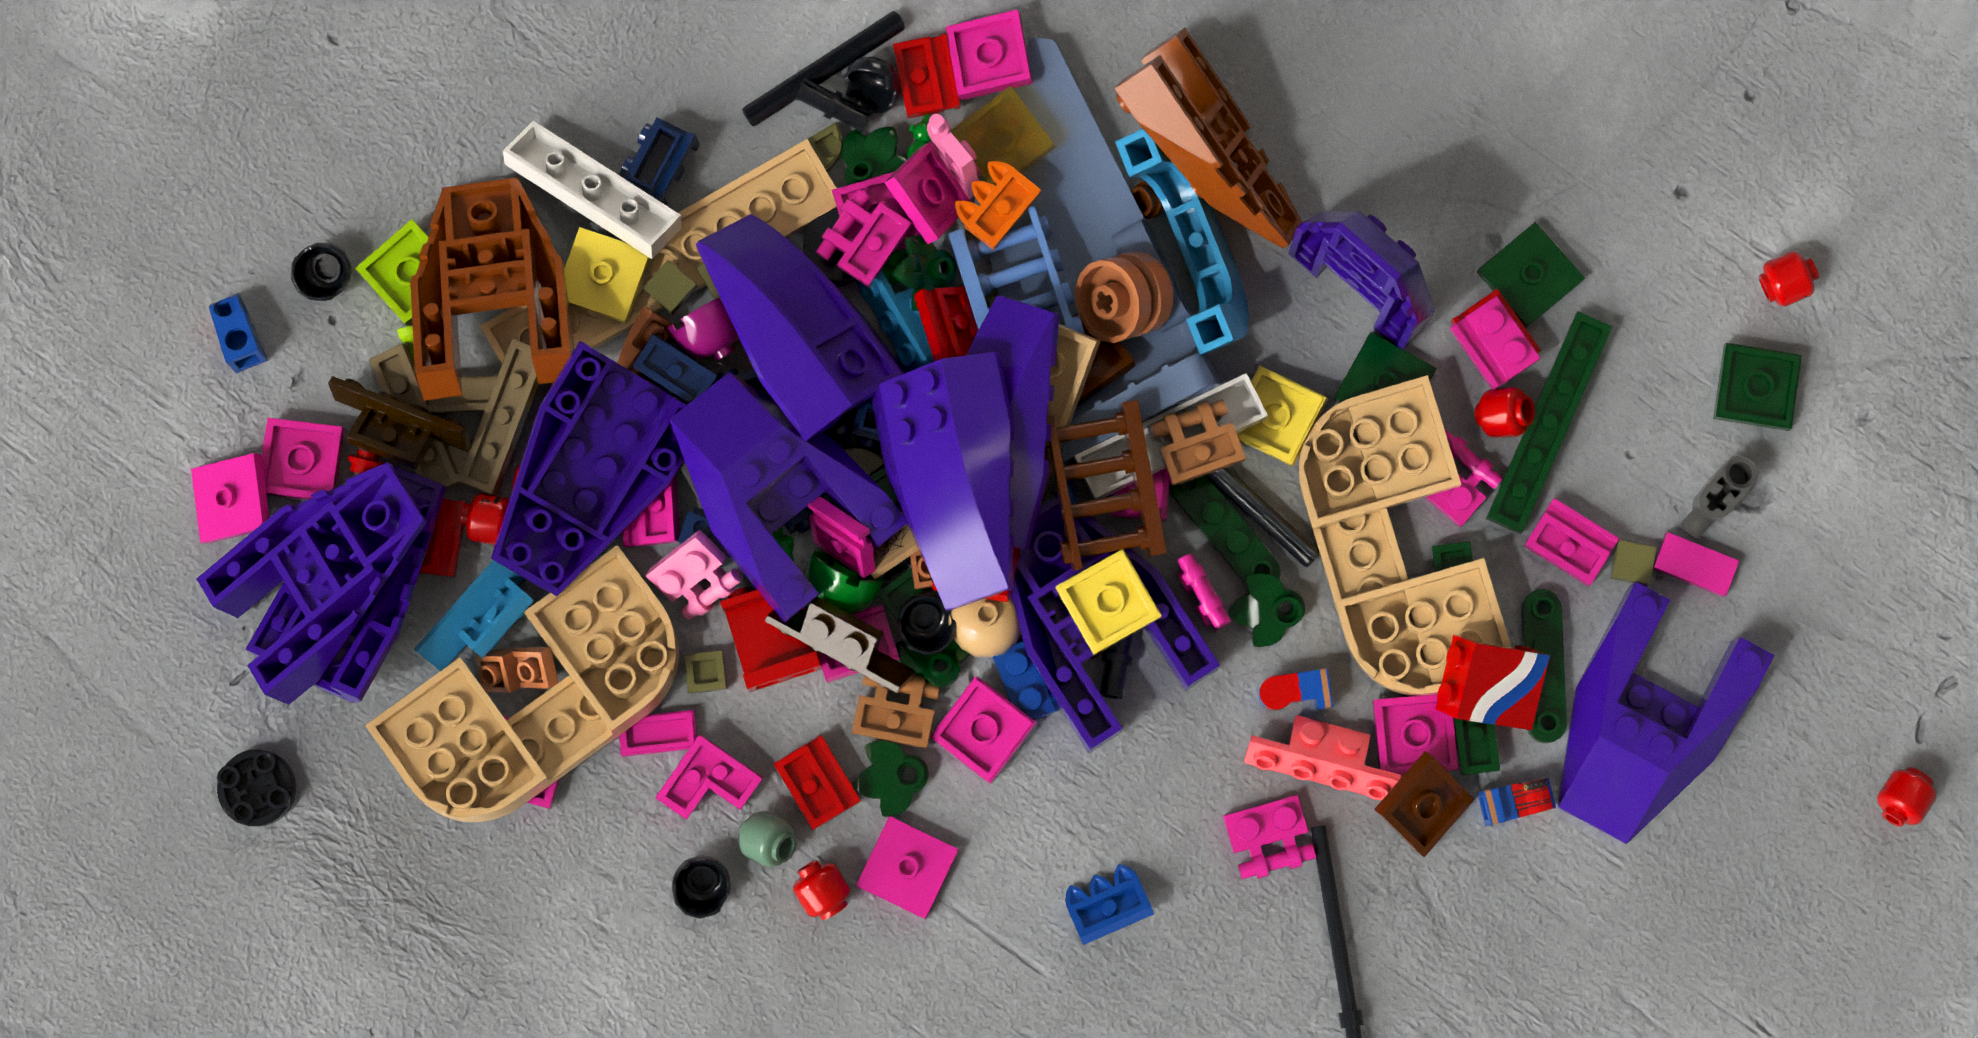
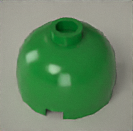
[805,549,884,615]

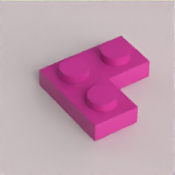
[655,734,763,820]

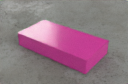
[1653,532,1740,597]
[619,710,698,757]

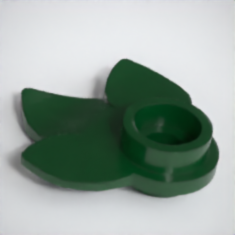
[841,127,907,185]
[893,235,956,311]
[1228,572,1305,647]
[896,639,970,687]
[853,741,929,817]

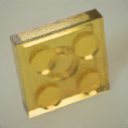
[951,86,1056,186]

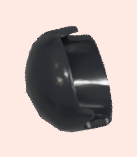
[844,56,901,114]
[291,243,352,301]
[897,592,956,655]
[672,855,731,919]

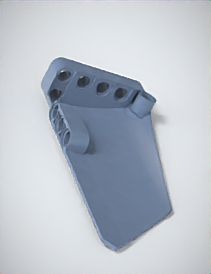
[973,37,1223,466]

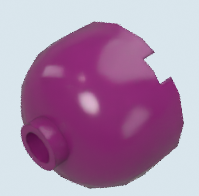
[666,297,739,362]

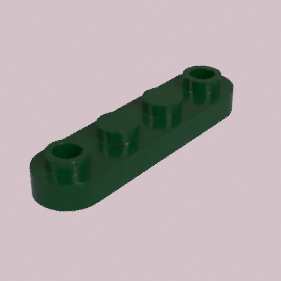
[1169,475,1281,588]
[1521,589,1567,744]

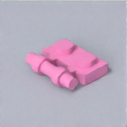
[927,114,981,199]
[645,530,743,620]

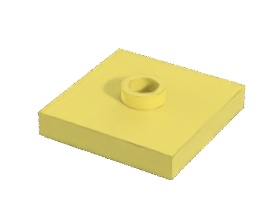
[564,227,650,324]
[1237,365,1328,467]
[1055,549,1162,655]

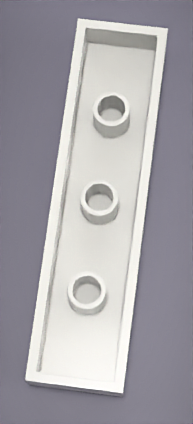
[503,121,681,259]
[1074,373,1268,500]

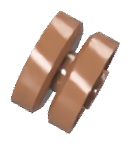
[1075,251,1173,343]

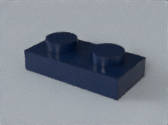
[632,334,718,403]

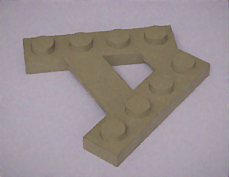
[369,339,539,495]

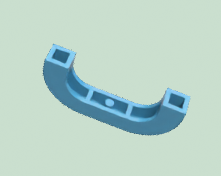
[1115,129,1249,355]

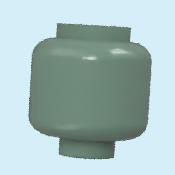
[739,811,797,868]

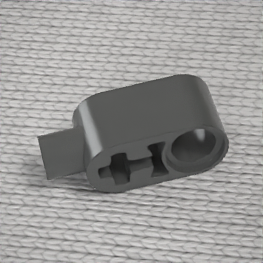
[1681,456,1759,539]

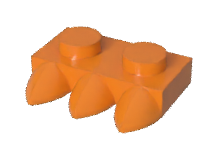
[955,161,1041,251]

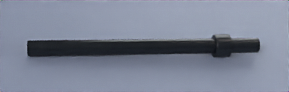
[1311,825,1364,1038]

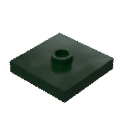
[1477,222,1585,328]
[1333,332,1437,403]
[1713,343,1802,431]

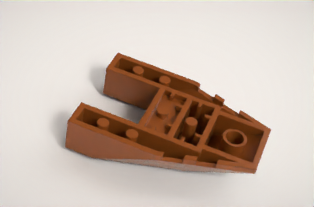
[1114,27,1302,249]
[410,177,575,401]

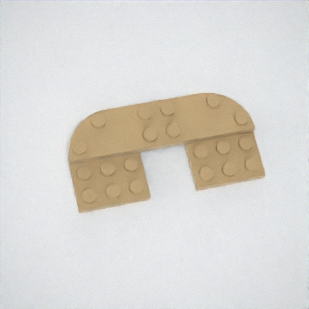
[1299,375,1512,696]
[365,545,679,822]

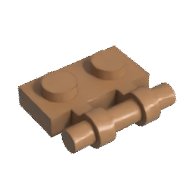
[1150,399,1246,486]
[851,676,940,749]

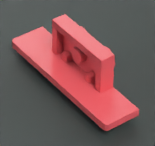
[1244,715,1402,800]

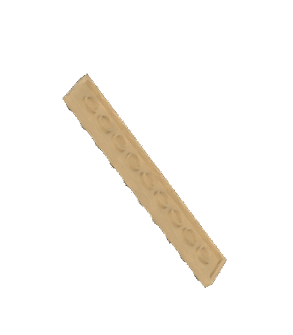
[480,139,837,364]

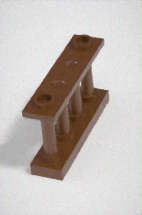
[1045,400,1167,571]

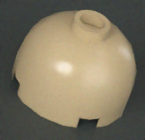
[948,594,1021,658]

